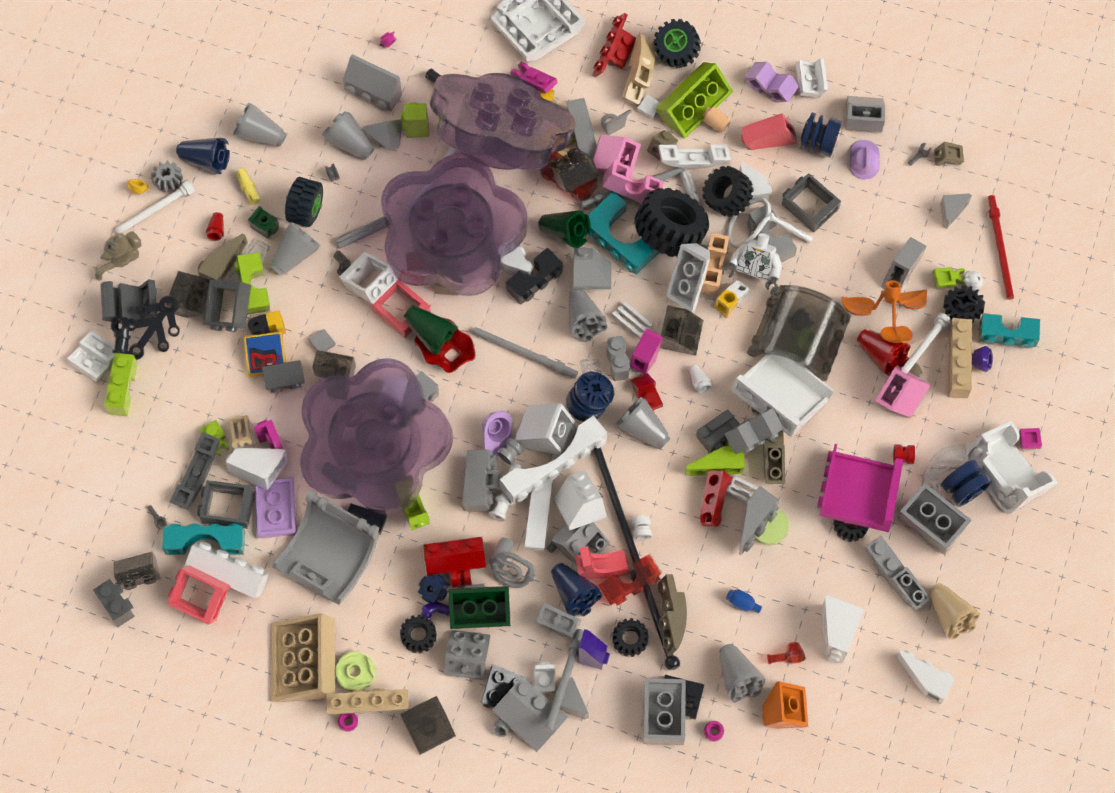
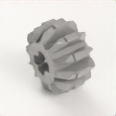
[151,160,183,192]

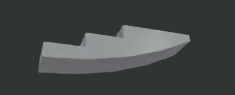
[566,98,597,171]

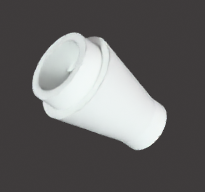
[688,365,712,394]

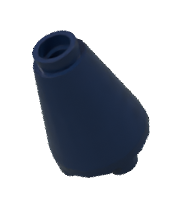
[551,563,603,616]

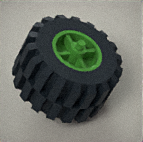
[653,19,701,68]
[285,177,323,227]

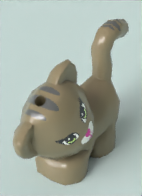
[95,231,142,281]

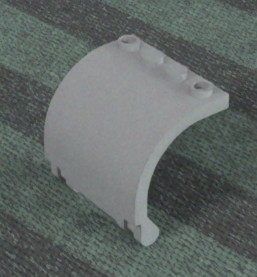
[272,490,379,605]

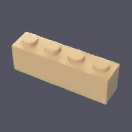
[948,318,972,399]

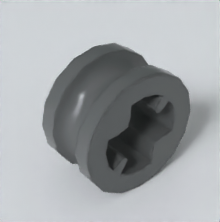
[325,163,340,182]

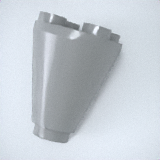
[233,102,287,147]
[322,111,374,160]
[270,222,320,276]
[569,289,608,342]
[616,397,670,449]
[719,644,765,703]

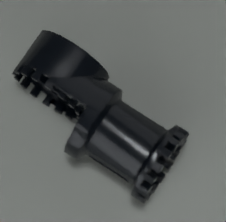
[111,316,131,354]

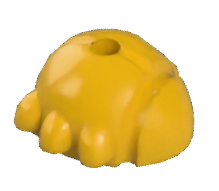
[127,179,150,195]

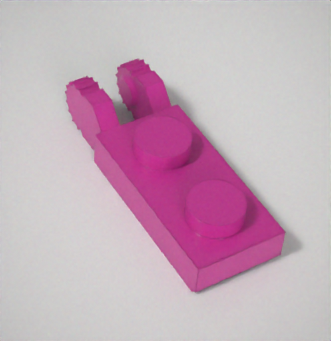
[510,62,558,94]

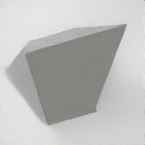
[362,119,402,150]

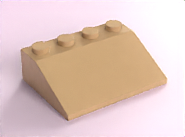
[271,613,335,702]

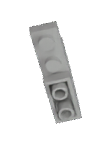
[864,536,931,611]

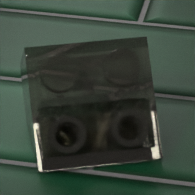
[546,148,599,192]
[166,271,211,318]
[660,305,704,355]
[114,552,161,590]

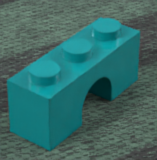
[979,313,1040,348]

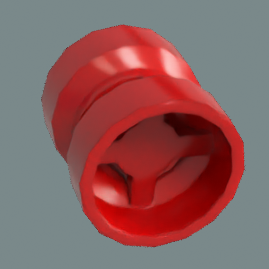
[893,444,915,464]
[450,570,472,588]

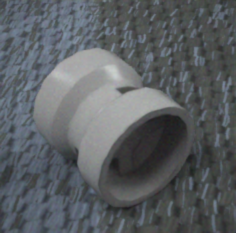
[497,438,524,465]

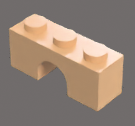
[701,233,729,296]

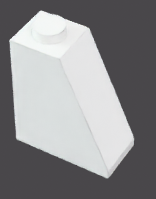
[226,448,288,490]

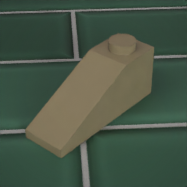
[198,234,248,283]

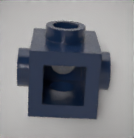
[418,573,450,603]

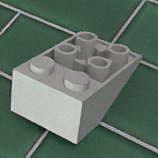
[739,486,779,555]

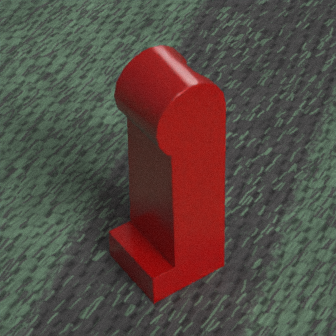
[700,471,733,527]

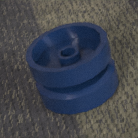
[941,459,992,507]

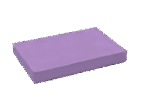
[254,478,297,539]

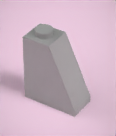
[881,237,927,290]

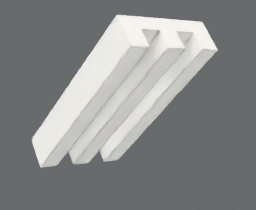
[612,301,653,339]
[726,475,758,505]

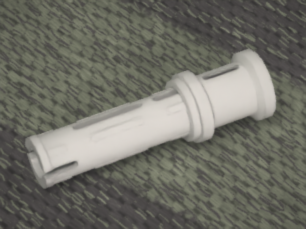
[489,463,523,522]

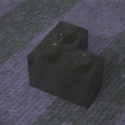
[312,350,356,400]

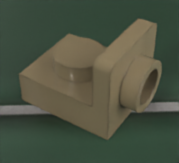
[934,141,964,166]

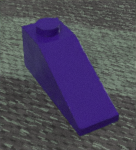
[579,629,610,670]

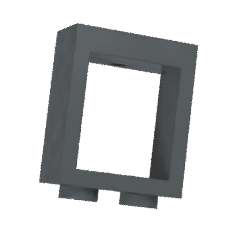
[782,173,841,233]
[203,280,251,332]
[197,480,255,529]

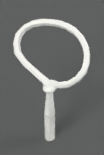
[727,198,813,248]

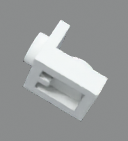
[534,662,555,693]

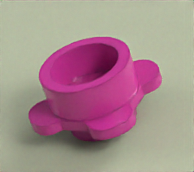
[379,31,397,48]

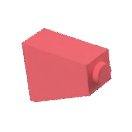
[741,113,798,150]

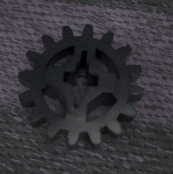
[943,285,985,323]

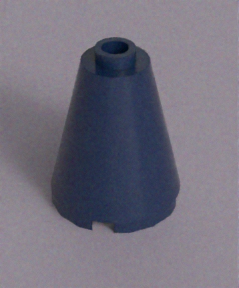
[176,137,230,174]

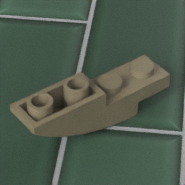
[763,430,785,484]
[658,574,687,656]

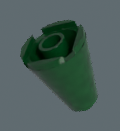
[538,210,591,248]

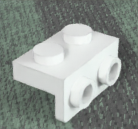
[796,58,828,98]

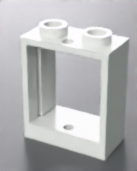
[339,252,399,304]

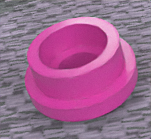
[338,713,358,732]
[704,721,724,741]

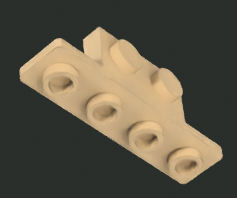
[327,688,409,715]

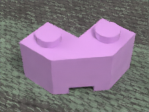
[744,61,799,103]

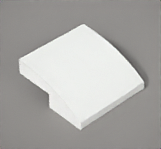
[67,331,115,383]

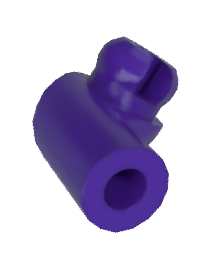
[421,602,449,619]

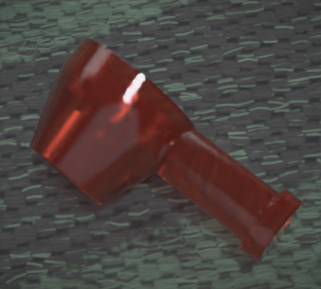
[767,642,806,664]

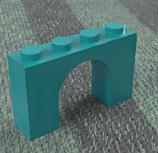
[587,191,659,275]

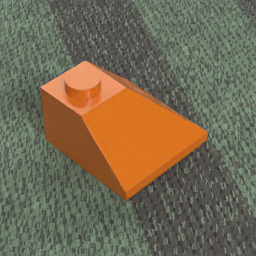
[762,681,808,729]

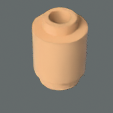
[703,106,731,133]

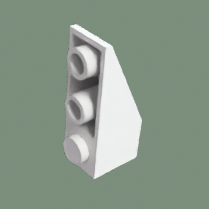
[896,650,955,704]

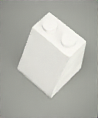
[515,403,575,455]
[821,594,864,663]

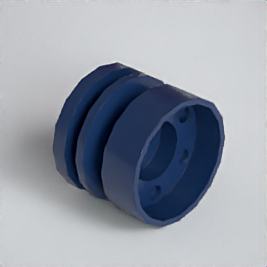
[800,112,842,158]
[566,371,615,422]

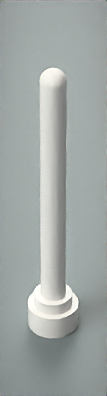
[115,179,195,234]
[901,313,951,374]

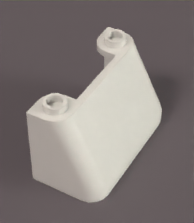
[964,421,1058,514]

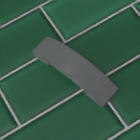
[170,432,220,510]

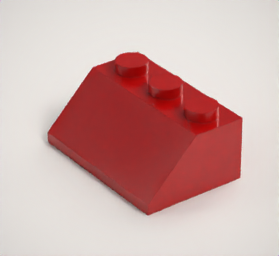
[423,537,486,575]

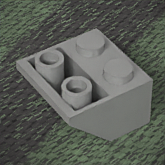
[845,96,885,132]
[551,522,610,565]

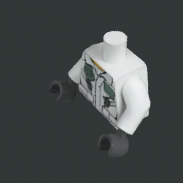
[722,233,782,292]

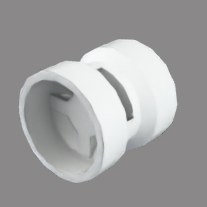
[631,516,652,541]

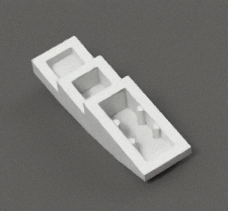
[525,479,553,551]

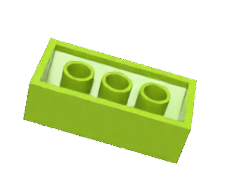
[655,62,733,138]

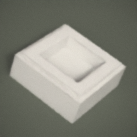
[637,95,661,120]

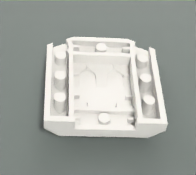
[491,0,585,62]

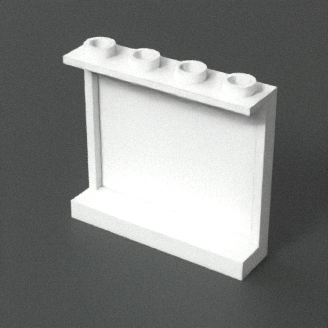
[730,344,834,437]

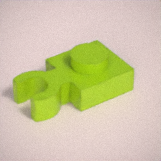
[932,267,965,289]
[199,420,230,456]

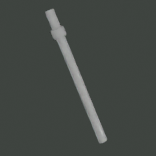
[580,167,685,208]
[473,327,578,378]
[544,629,584,732]

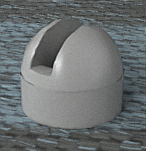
[492,719,509,737]

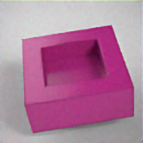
[1019,428,1042,450]

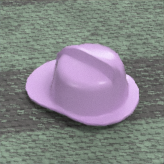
[850,140,880,180]
[482,411,512,456]

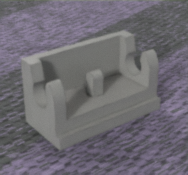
[535,603,582,637]

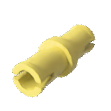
[235,168,261,205]

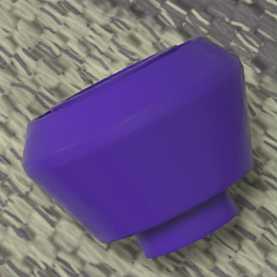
[972,346,993,372]

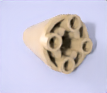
[929,583,980,640]

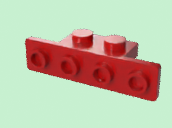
[592,13,636,77]

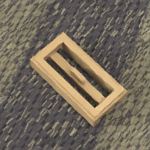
[229,415,252,448]

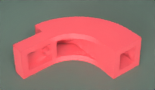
[575,546,630,579]

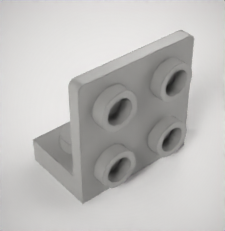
[445,630,490,679]

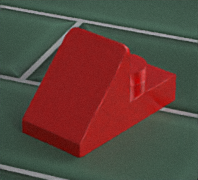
[630,373,663,411]

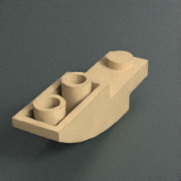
[621,33,655,106]

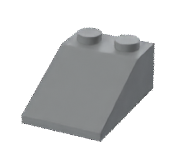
[643,678,686,745]

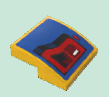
[244,332,286,377]

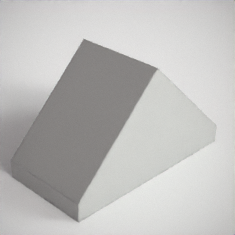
[940,193,972,229]
[559,677,589,720]

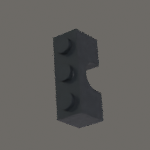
[506,247,563,305]

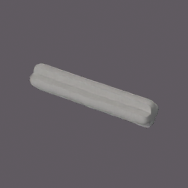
[335,217,388,249]

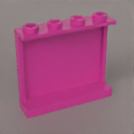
[817,444,903,533]

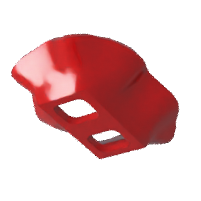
[414,318,476,373]

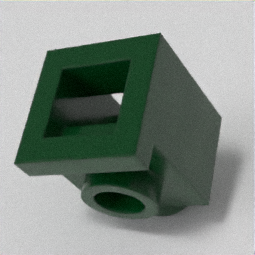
[248,206,279,239]

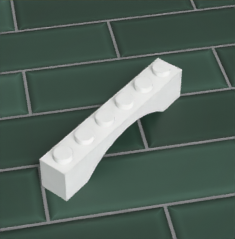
[499,415,608,504]

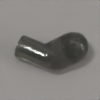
[333,251,351,276]

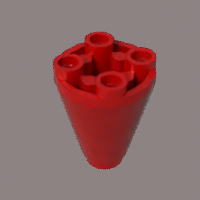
[857,329,911,376]

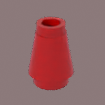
[205,212,224,241]

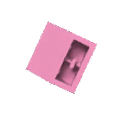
[590,135,641,178]
[875,365,931,418]

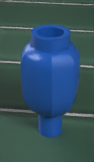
[726,589,762,613]

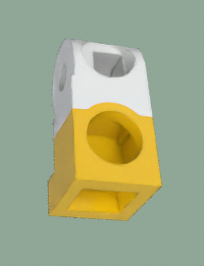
[714,280,750,317]

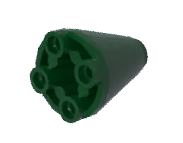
[403,305,458,356]

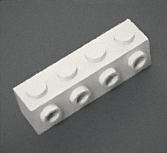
[184,542,269,598]

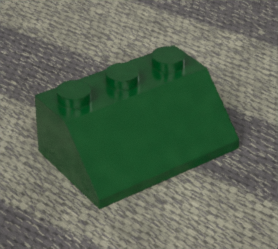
[448,586,511,629]

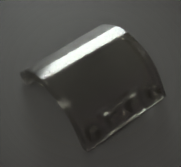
[747,285,851,381]

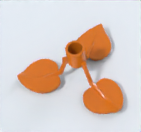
[841,280,927,343]

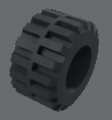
[702,166,754,217]

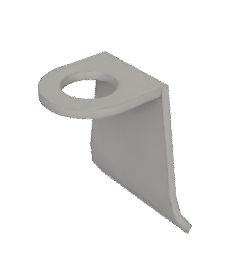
[601,110,632,136]

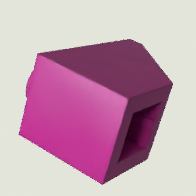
[630,328,663,375]

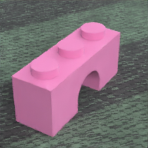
[602,160,663,204]

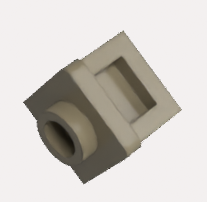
[647,130,678,161]

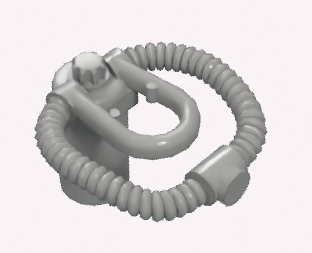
[489,538,535,588]

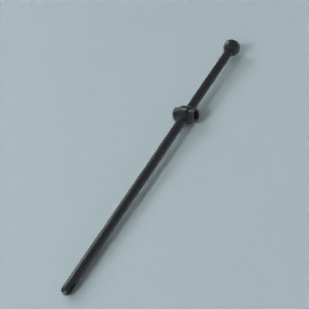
[593,447,680,671]

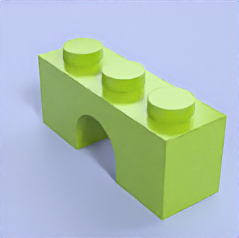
[234,252,270,315]
[104,353,138,416]

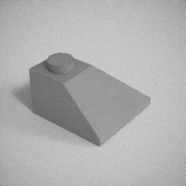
[574,247,611,289]

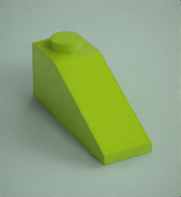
[685,444,745,476]

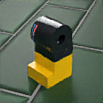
[248,310,287,336]

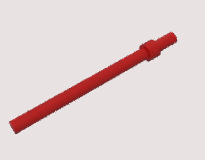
[988,195,1014,300]

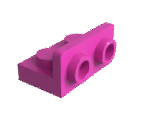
[254,419,284,450]

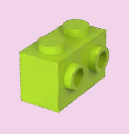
[401,102,429,138]

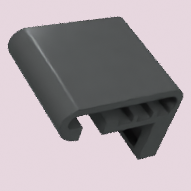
[100,279,158,326]

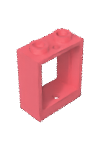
[371,279,431,338]
[167,565,231,625]

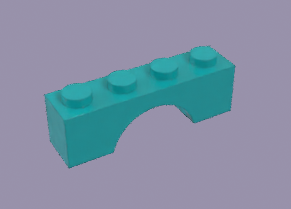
[162,524,245,555]

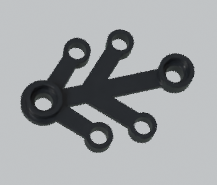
[128,296,180,360]

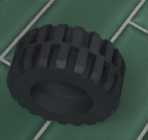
[634,188,709,257]

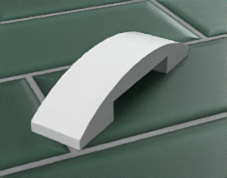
[658,145,731,168]

